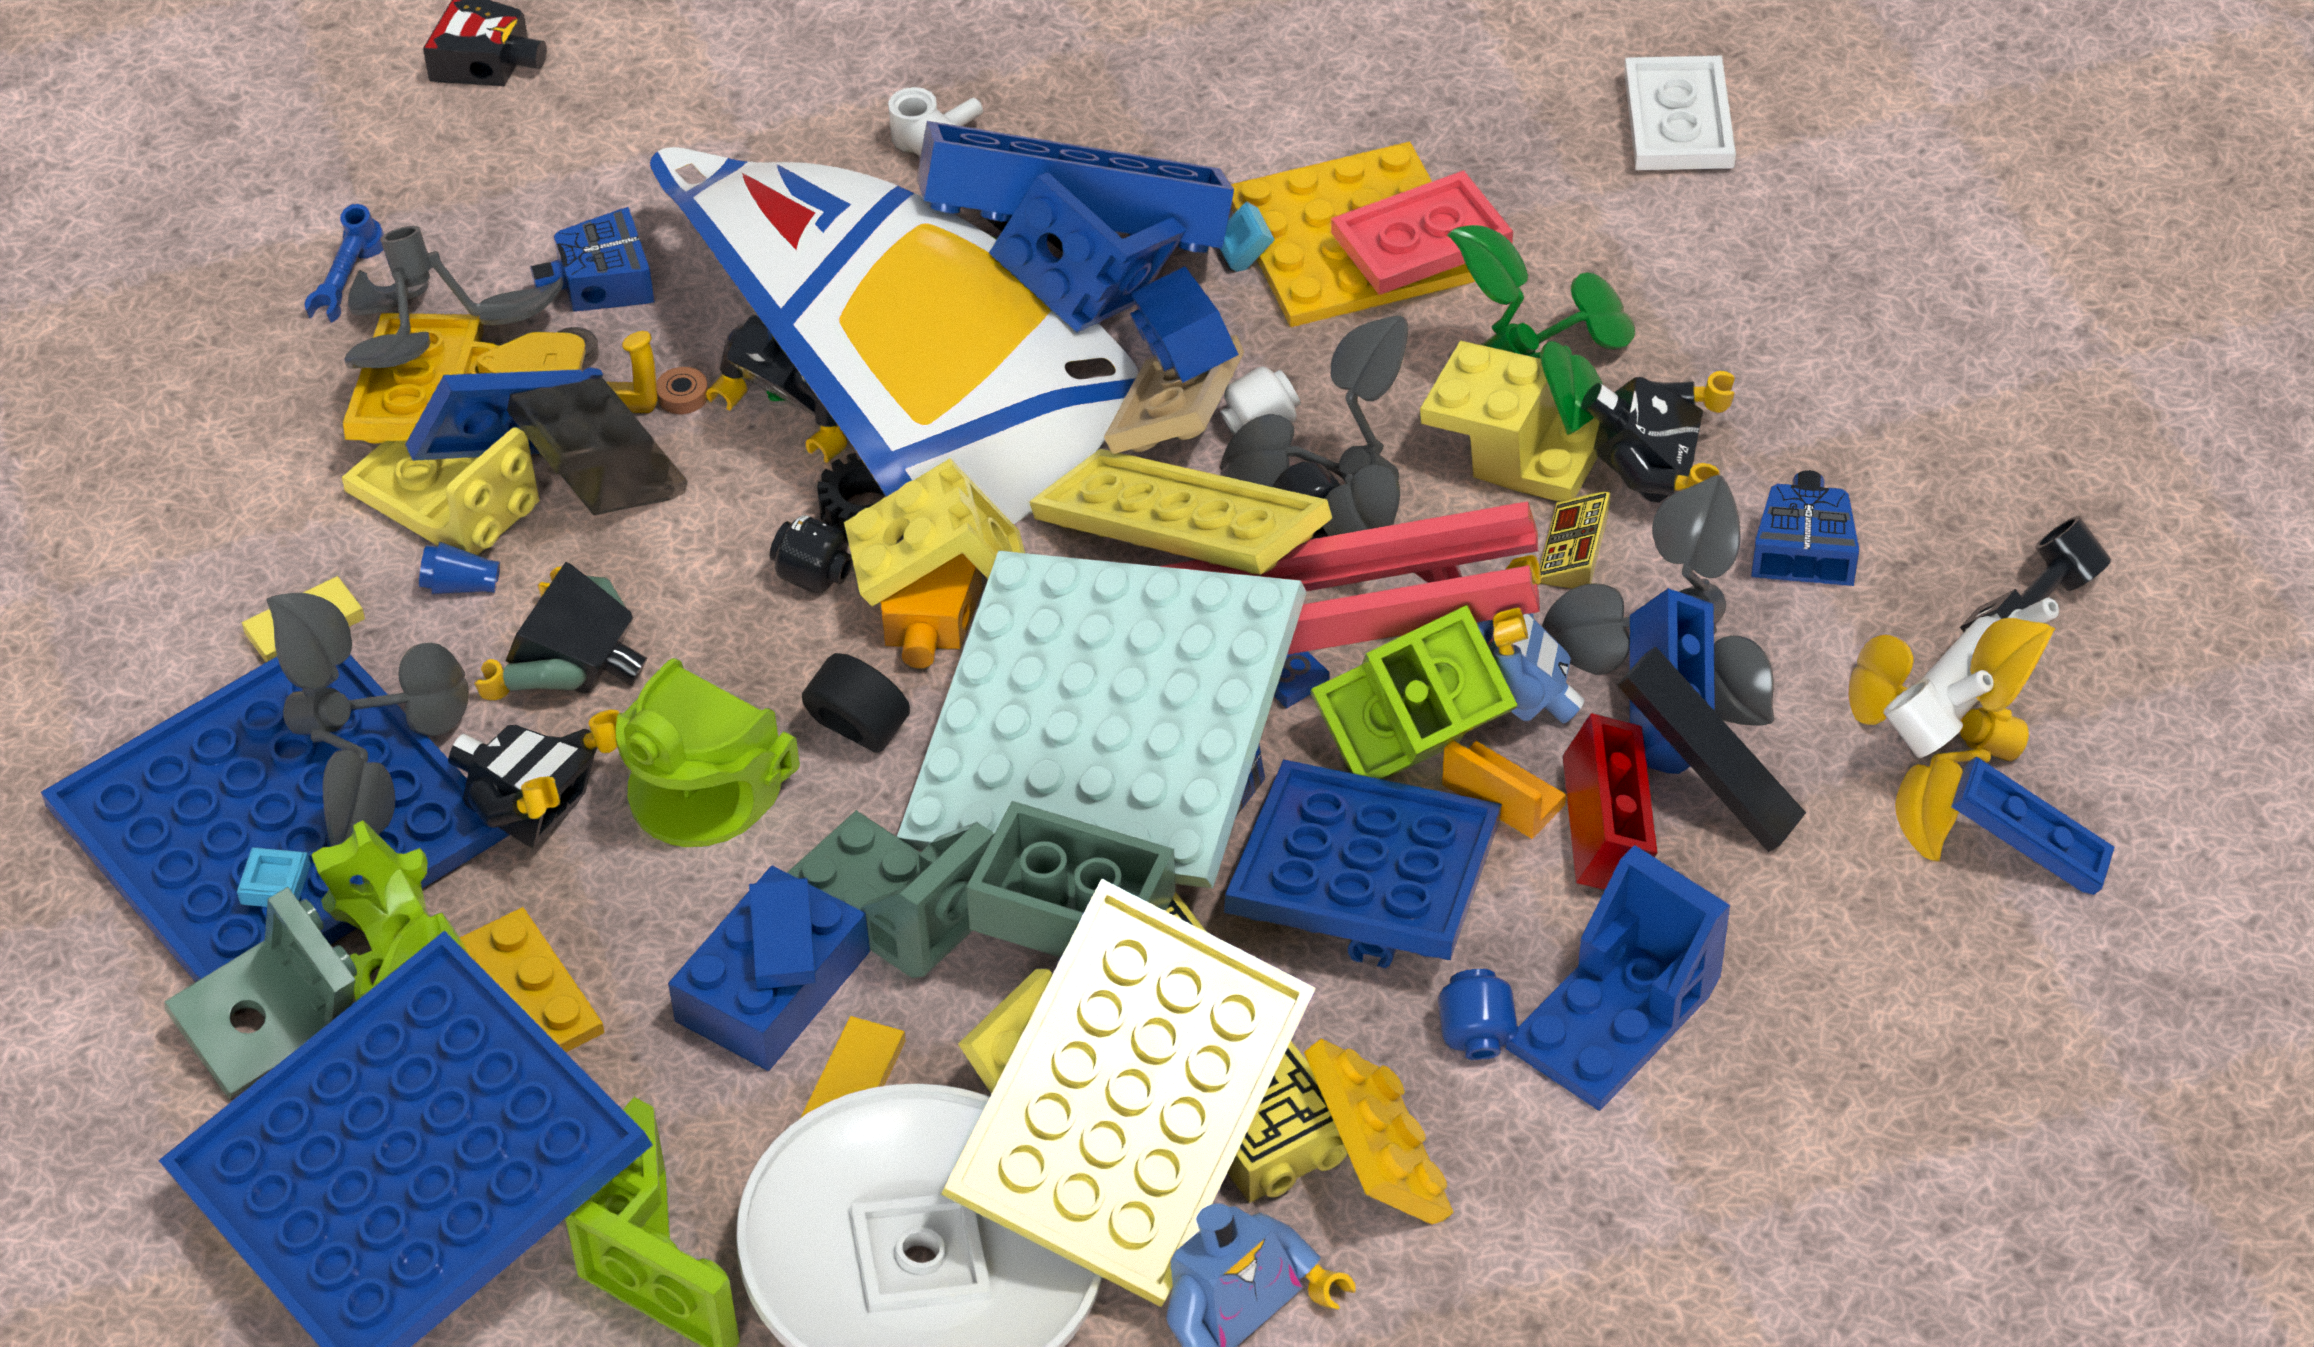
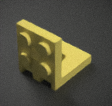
[844,458,1025,607]

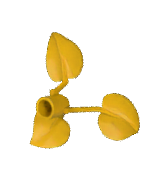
[1848,618,2055,862]

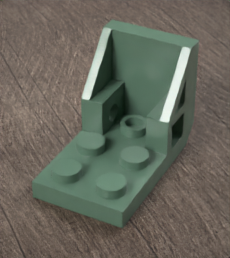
[787,810,994,978]

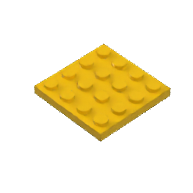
[1231,141,1475,328]

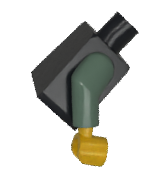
[474,562,648,700]

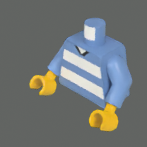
[1477,555,1585,724]

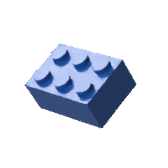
[668,865,870,1072]

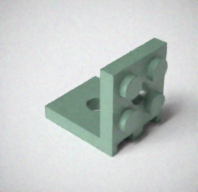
[164,887,357,1099]

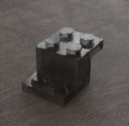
[507,378,688,516]

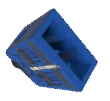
[530,207,655,312]
[1751,470,1859,586]

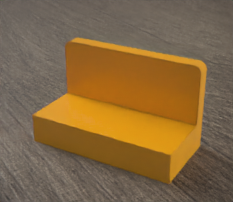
[1442,740,1566,839]

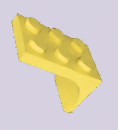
[342,427,540,555]

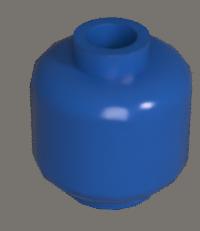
[1437,969,1518,1060]

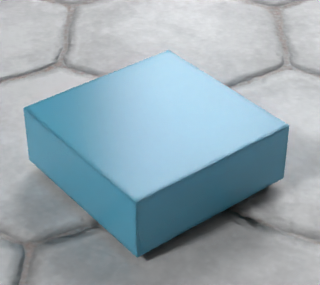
[1220,202,1275,272]
[237,847,311,907]

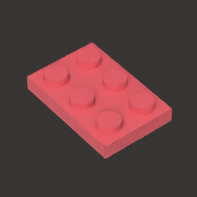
[1331,170,1513,295]

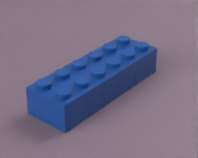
[917,121,1234,253]

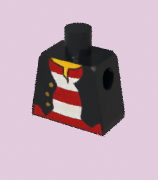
[423,0,547,86]

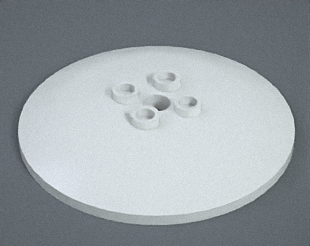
[736,1084,1102,1347]

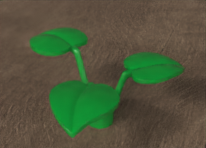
[1447,225,1635,435]

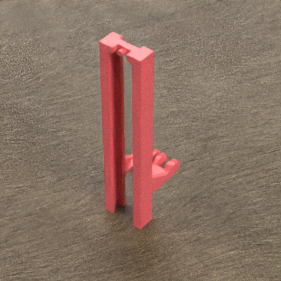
[1159,501,1540,655]

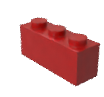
[1562,713,1658,890]

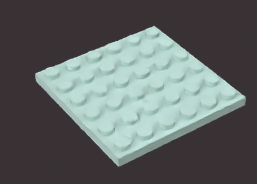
[897,551,1307,889]

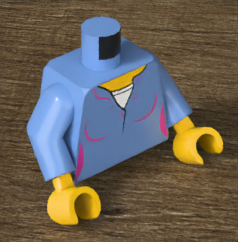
[1166,1204,1356,1347]

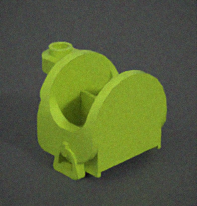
[616,658,800,847]

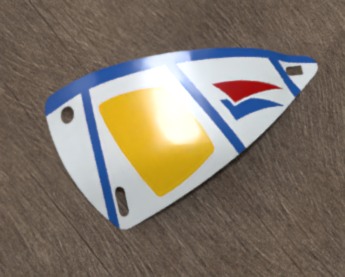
[650,147,1138,524]

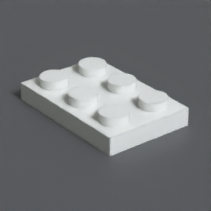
[1624,56,1736,170]

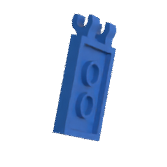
[405,368,614,461]

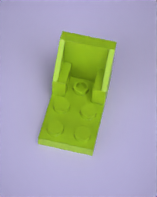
[565,1097,740,1347]

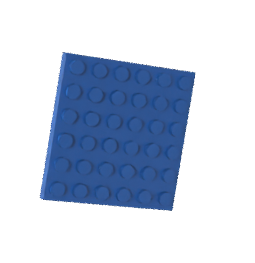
[41,655,510,982]
[158,930,653,1347]

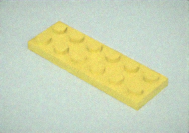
[1029,448,1332,575]

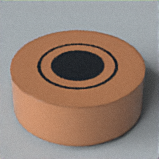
[656,367,708,414]

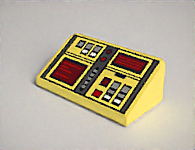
[1540,492,1610,589]

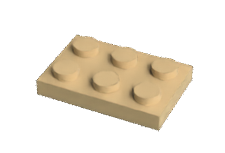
[1104,335,1244,454]

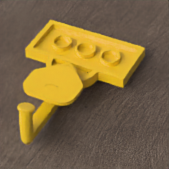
[343,313,658,444]

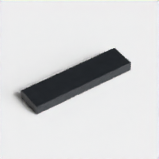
[1617,646,1806,852]

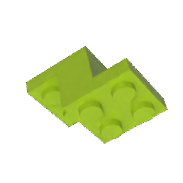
[1310,605,1518,780]

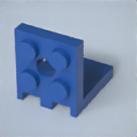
[989,172,1187,333]

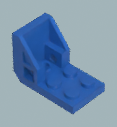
[1506,845,1730,1111]

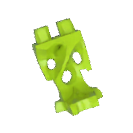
[311,820,469,1001]

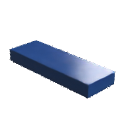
[1951,756,2115,895]

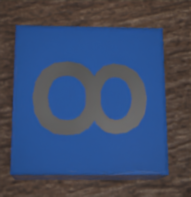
[1274,651,1330,708]

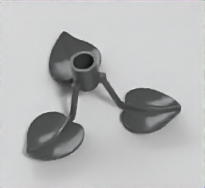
[344,226,563,369]
[1220,316,1408,536]
[1542,475,1774,726]
[266,593,469,847]

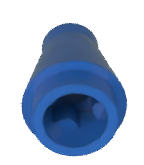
[419,542,500,594]

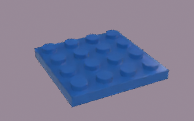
[1224,759,1502,961]

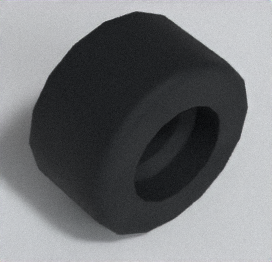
[802,653,910,753]

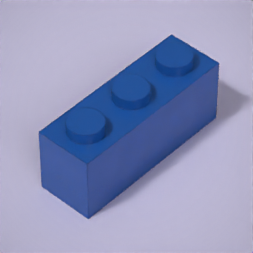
[1130,266,1239,383]
[1630,588,1715,774]

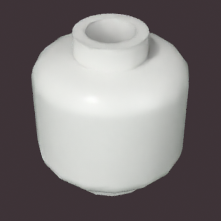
[1220,366,1301,435]

